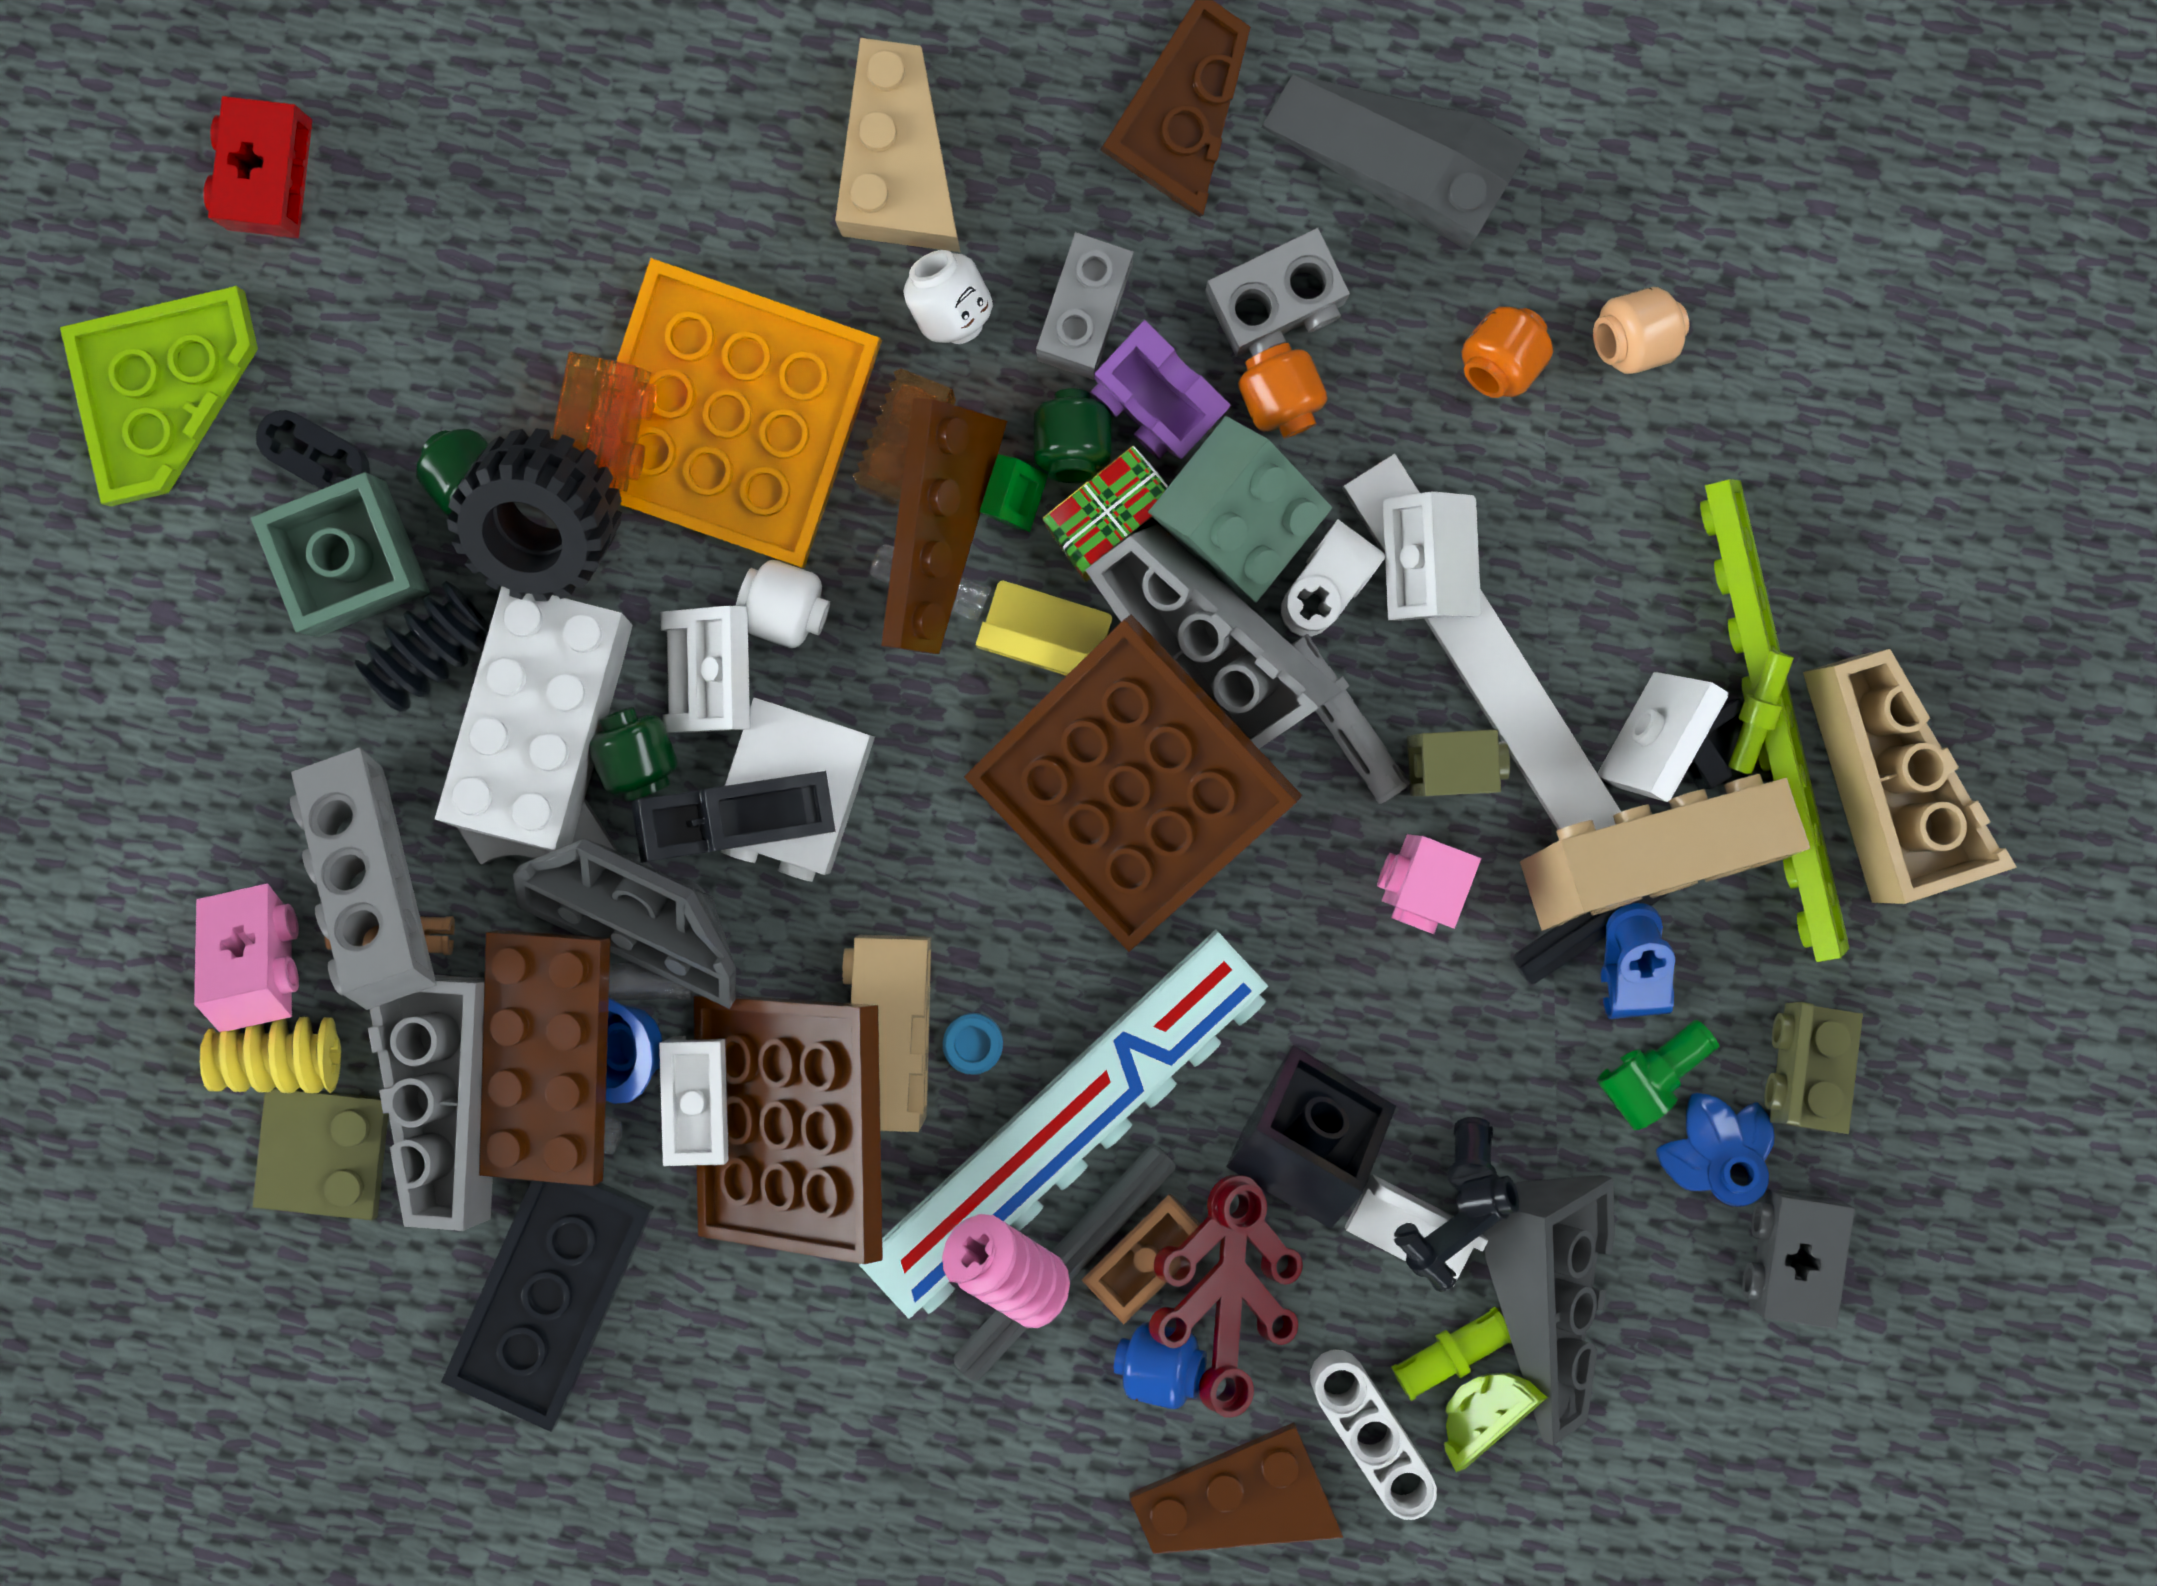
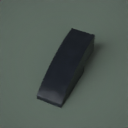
[631,771,836,863]

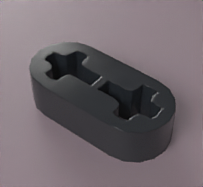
[256,410,370,489]

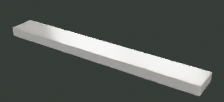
[1342,454,1621,830]

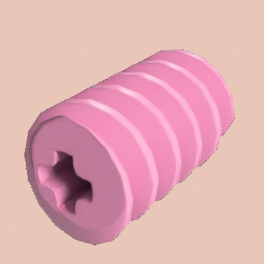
[942,1214,1070,1328]

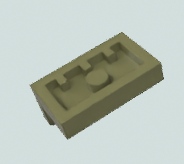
[1764,1002,1863,1134]

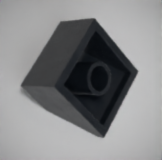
[1226,1045,1396,1229]

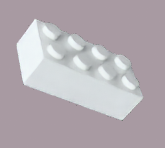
[435,586,632,852]

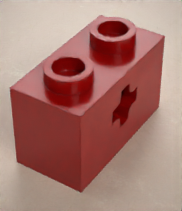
[203,96,313,239]

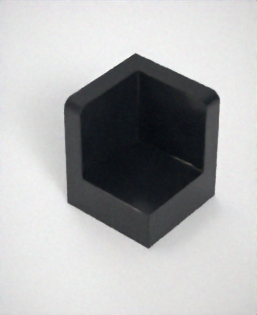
[1687,698,1744,790]

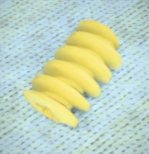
[200,1017,341,1094]

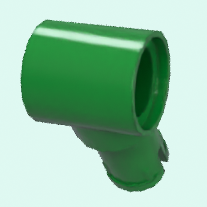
[1596,1020,1719,1130]

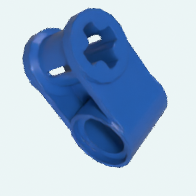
[1601,903,1676,1019]

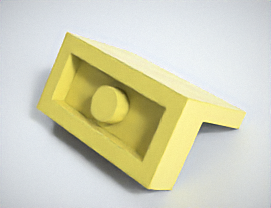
[975,581,1112,676]

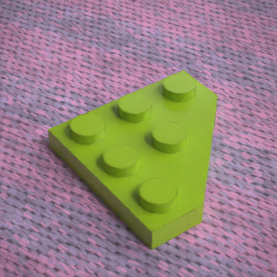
[60,286,258,507]

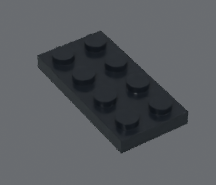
[441,1180,654,1432]

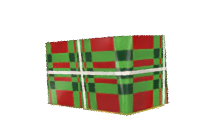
[1043,446,1169,582]

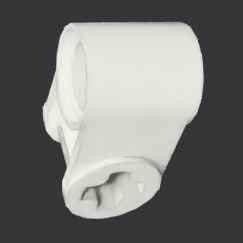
[1281,519,1385,637]

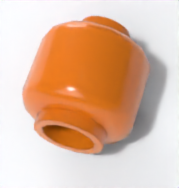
[1461,307,1553,398]
[1238,343,1328,439]

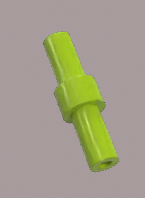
[1728,650,1794,774]

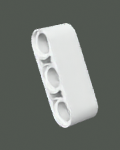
[1310,1350,1437,1520]

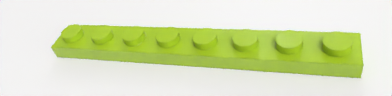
[1700,479,1850,962]

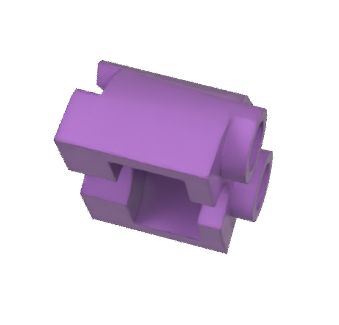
[1090,319,1231,459]

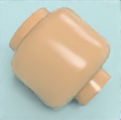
[1593,287,1689,374]

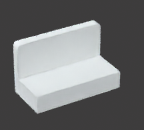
[1383,491,1481,621]
[659,1036,729,1166]
[1345,1174,1488,1285]

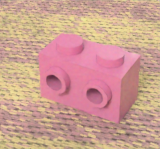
[1377,834,1482,934]

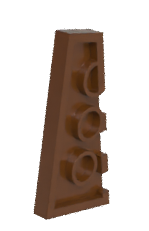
[881,398,1008,654]

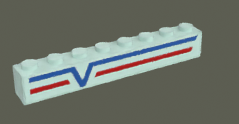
[859,929,1268,1319]

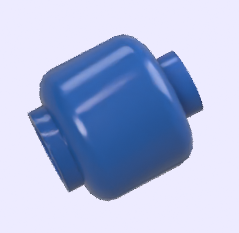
[1114,1322,1207,1409]

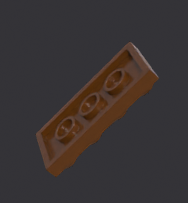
[479,930,610,1186]

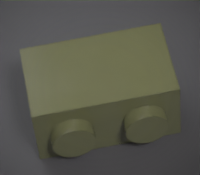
[1407,729,1510,796]

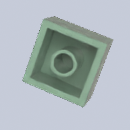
[1148,416,1333,603]
[251,472,430,637]

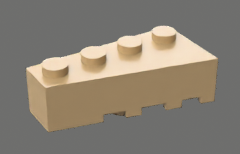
[1803,649,2017,904]
[1520,774,1811,931]

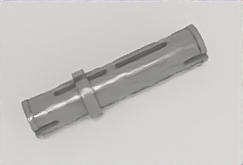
[1291,634,1411,804]

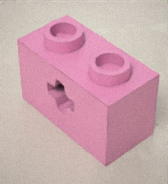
[194,883,299,1032]

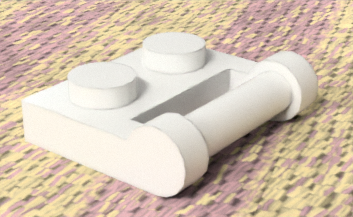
[660,606,750,733]

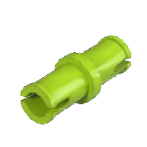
[1391,1306,1512,1401]

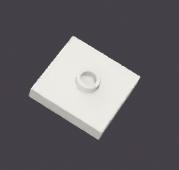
[1597,672,1728,802]

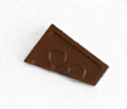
[1100,0,1251,217]
[1129,1422,1343,1554]

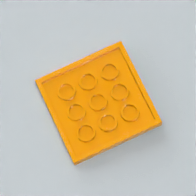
[588,258,882,568]

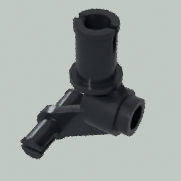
[1394,1117,1519,1292]

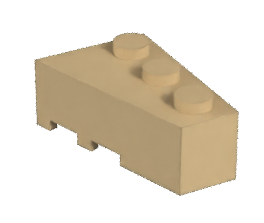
[835,38,961,252]
[843,935,931,1132]

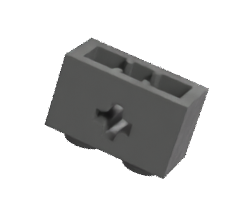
[1742,1188,1855,1329]

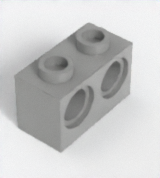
[1205,228,1350,357]
[1036,232,1134,380]

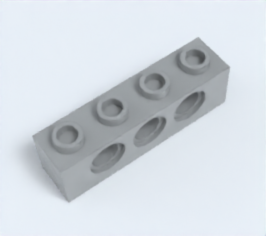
[290,747,437,1010]

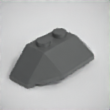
[513,839,736,1009]

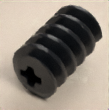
[355,581,490,712]

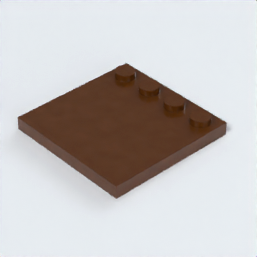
[964,614,1302,952]
[694,995,883,1264]

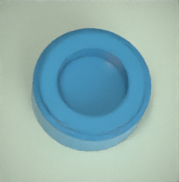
[943,1013,1003,1075]

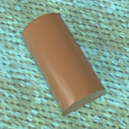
[1082,1194,1201,1324]

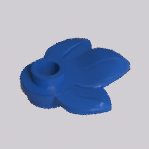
[1656,1093,1775,1207]

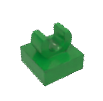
[979,454,1048,532]

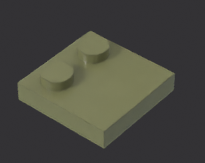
[252,1087,389,1220]

